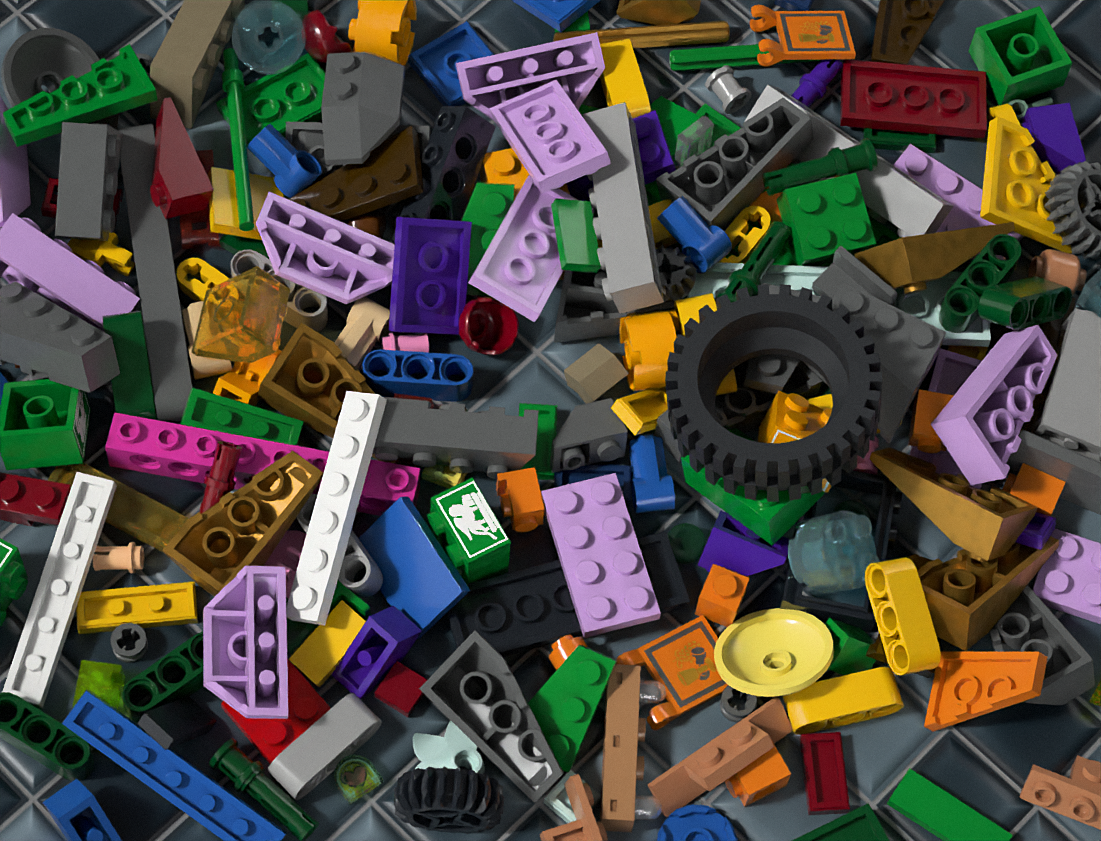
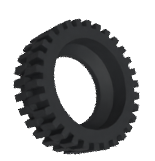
[665,284,882,502]

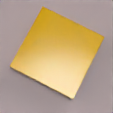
[207,167,284,240]

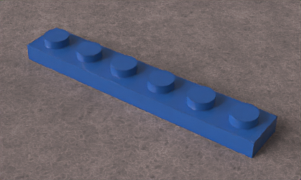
[62,690,287,841]

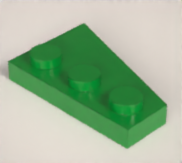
[462,182,514,296]
[528,645,617,773]

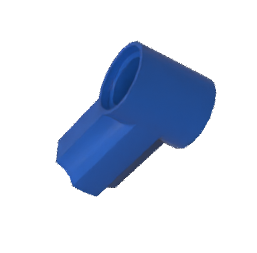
[247,124,322,198]
[657,196,732,274]
[629,434,675,513]

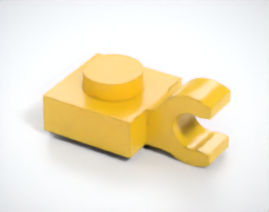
[67,233,136,277]

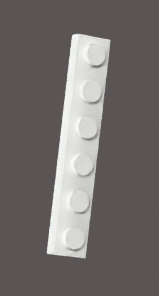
[286,391,387,626]
[2,472,117,709]

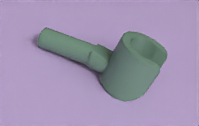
[1009,97,1053,123]

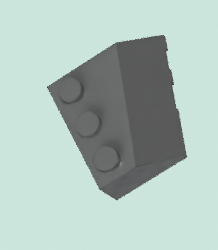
[803,281,946,443]

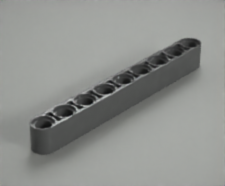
[116,124,192,423]

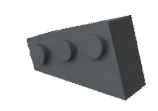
[55,122,123,241]
[554,267,674,343]

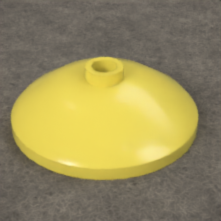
[714,608,834,697]

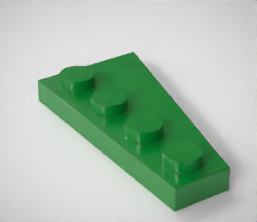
[3,44,158,147]

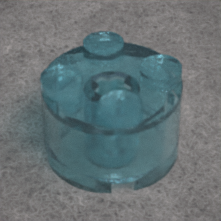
[231,0,306,75]
[788,510,880,596]

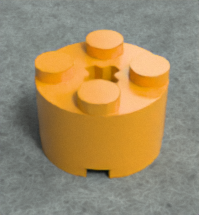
[348,0,417,66]
[619,309,679,391]

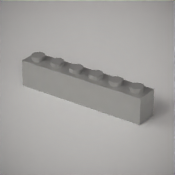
[744,84,953,238]
[583,102,664,314]

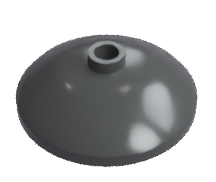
[1,28,100,134]

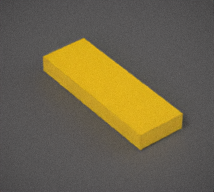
[76,581,198,634]

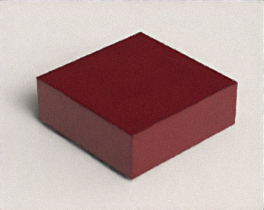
[375,661,427,718]

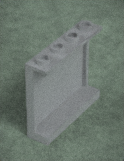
[1030,308,1101,463]

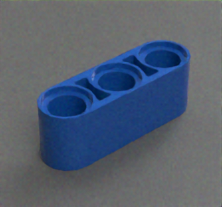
[362,349,473,402]

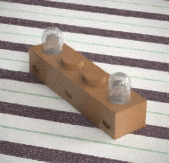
[600,664,666,833]

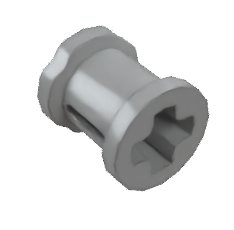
[705,65,752,114]

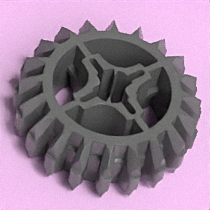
[1044,161,1101,260]

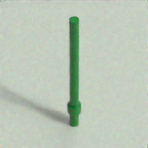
[221,48,254,231]

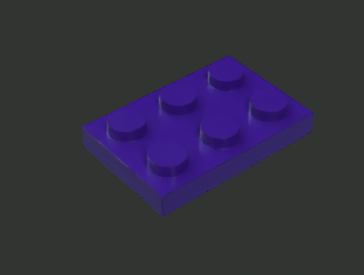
[566,110,676,206]
[389,217,472,335]

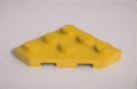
[980,116,1072,254]

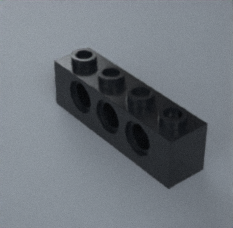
[391,106,496,243]

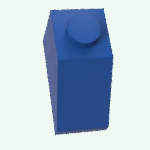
[43,778,122,841]

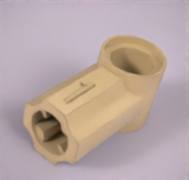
[334,296,390,371]
[181,301,232,380]

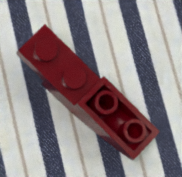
[0,472,71,527]

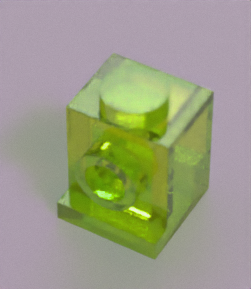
[73,660,125,710]

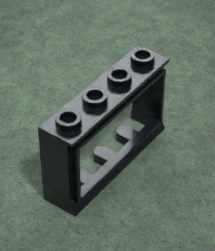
[779,468,903,633]

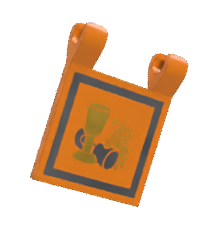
[749,5,856,67]
[616,615,728,731]

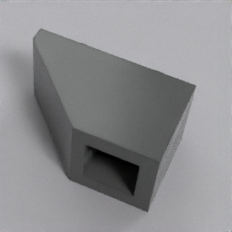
[550,398,628,473]

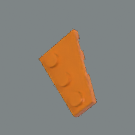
[924,651,1048,732]

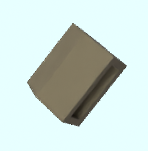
[564,343,629,404]

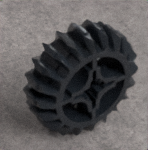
[394,766,505,834]

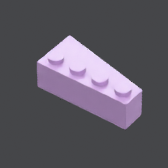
[0,213,140,332]
[931,325,1058,485]

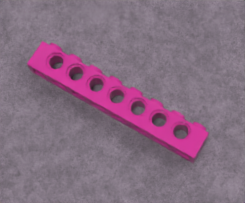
[105,413,420,516]

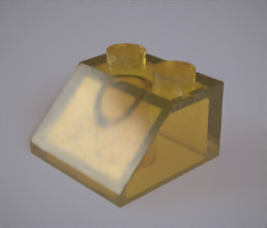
[192,266,290,363]

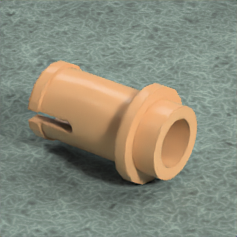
[93,542,144,574]

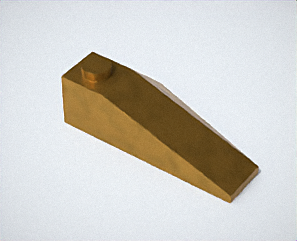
[869,448,1038,562]

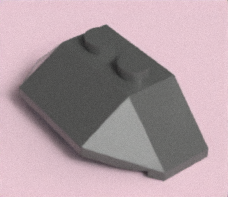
[321,52,405,165]

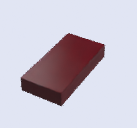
[800,732,850,815]

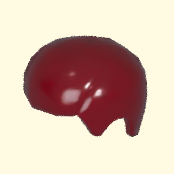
[300,10,352,64]
[459,297,519,355]

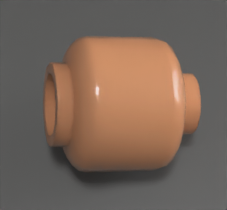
[1028,249,1086,297]

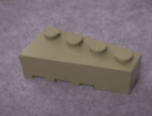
[150,0,245,129]

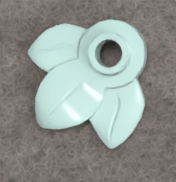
[413,721,485,774]

